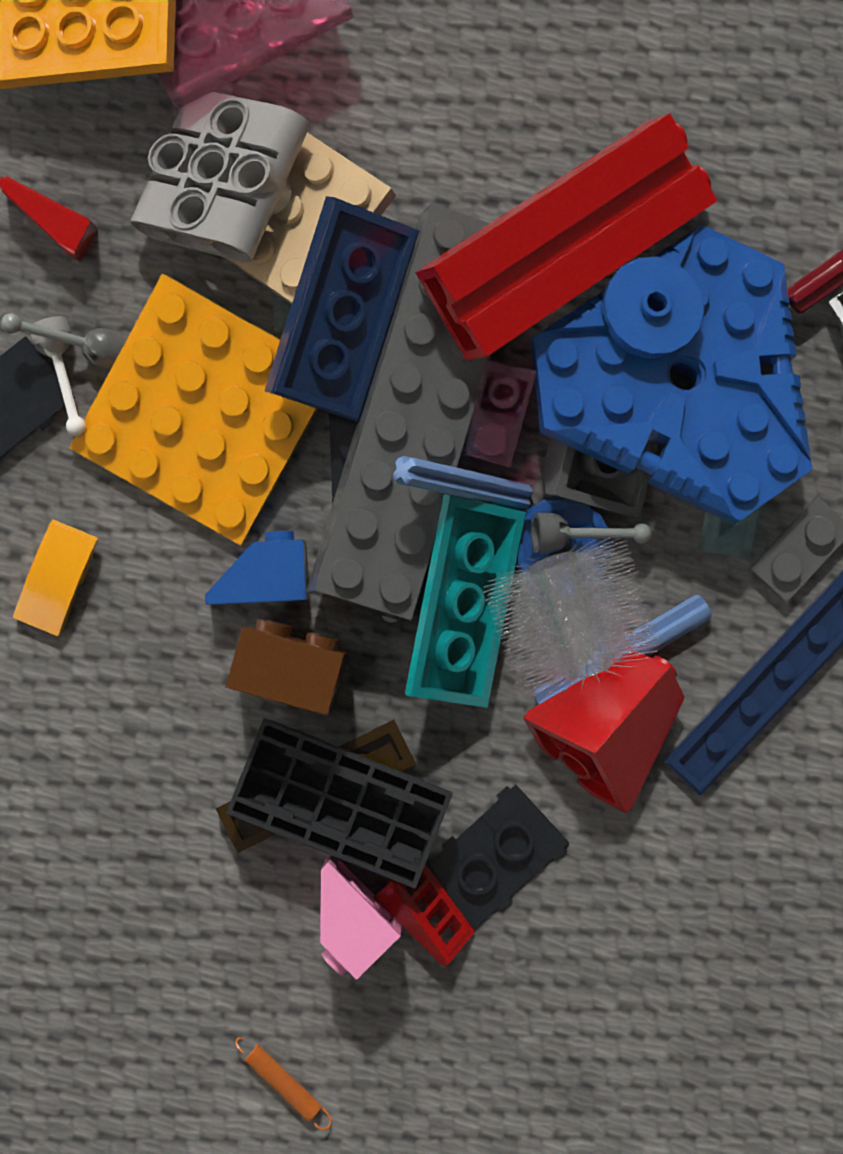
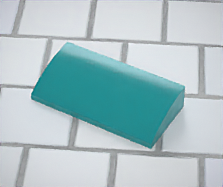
[405,494,526,708]

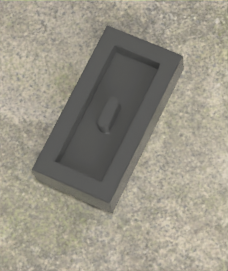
[749,496,843,603]

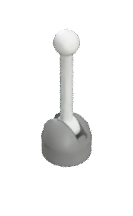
[30,316,86,436]

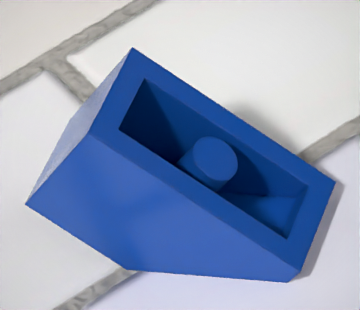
[205,531,309,605]

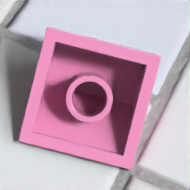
[320,855,402,980]

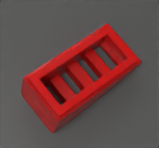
[0,176,98,263]
[373,864,475,967]

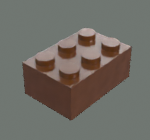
[225,619,349,715]

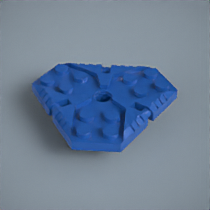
[530,224,812,525]

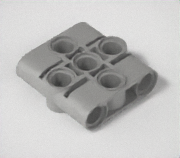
[130,88,310,263]

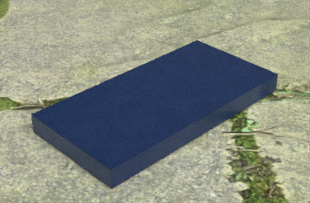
[264,196,420,422]

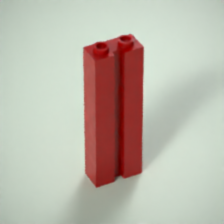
[415,113,718,360]

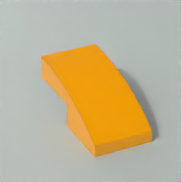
[13,519,99,636]

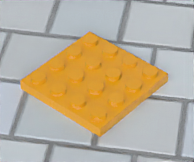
[0,0,176,89]
[69,274,318,546]

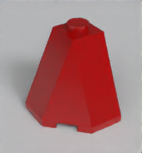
[523,650,685,814]

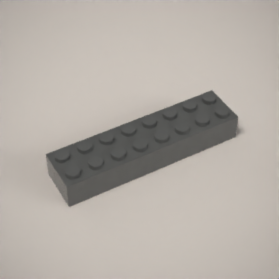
[306,203,490,621]

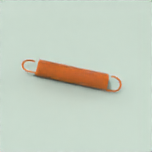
[235,1037,332,1130]

